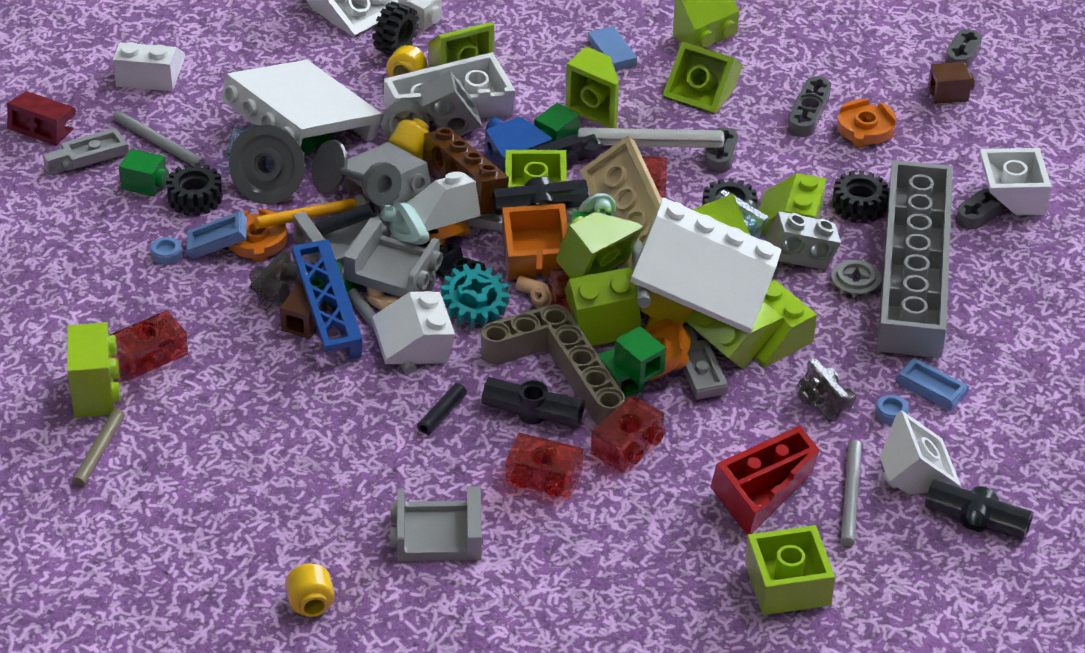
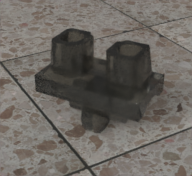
[249,251,302,311]
[797,359,856,422]

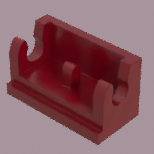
[7,91,76,146]

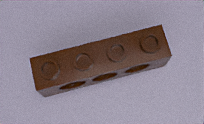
[422,128,509,215]

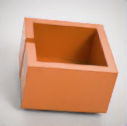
[502,204,568,280]

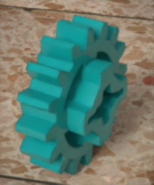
[440,264,510,328]

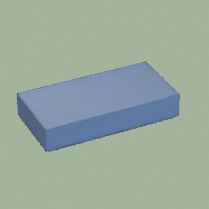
[588,26,637,71]
[186,211,247,259]
[895,358,970,411]

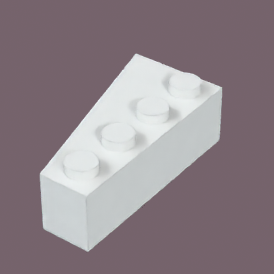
[383,52,515,122]

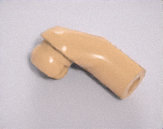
[515,276,552,308]
[366,287,401,311]

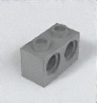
[419,70,482,136]
[764,211,841,270]

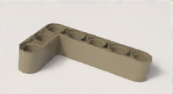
[481,305,625,431]

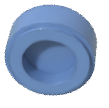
[150,237,182,265]
[875,395,909,425]

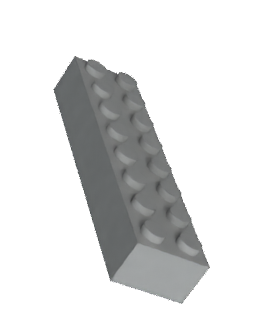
[877,160,953,358]

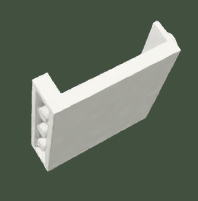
[221,60,382,148]

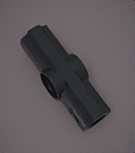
[492,177,589,216]
[481,377,585,428]
[925,479,1034,539]

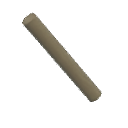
[72,409,125,487]

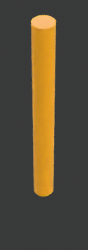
[254,196,367,229]

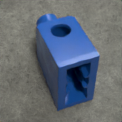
[485,117,552,173]

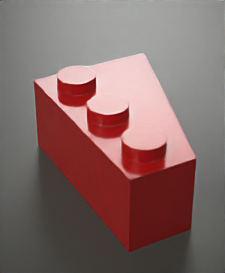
[710,425,820,535]

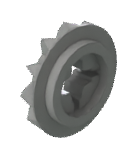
[382,99,429,140]
[831,260,881,299]

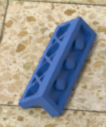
[292,239,363,360]

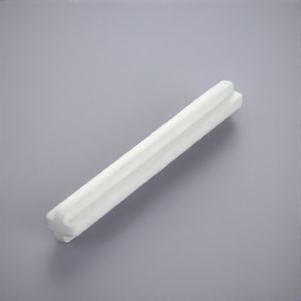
[578,128,724,148]

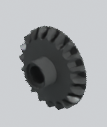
[229,125,307,204]

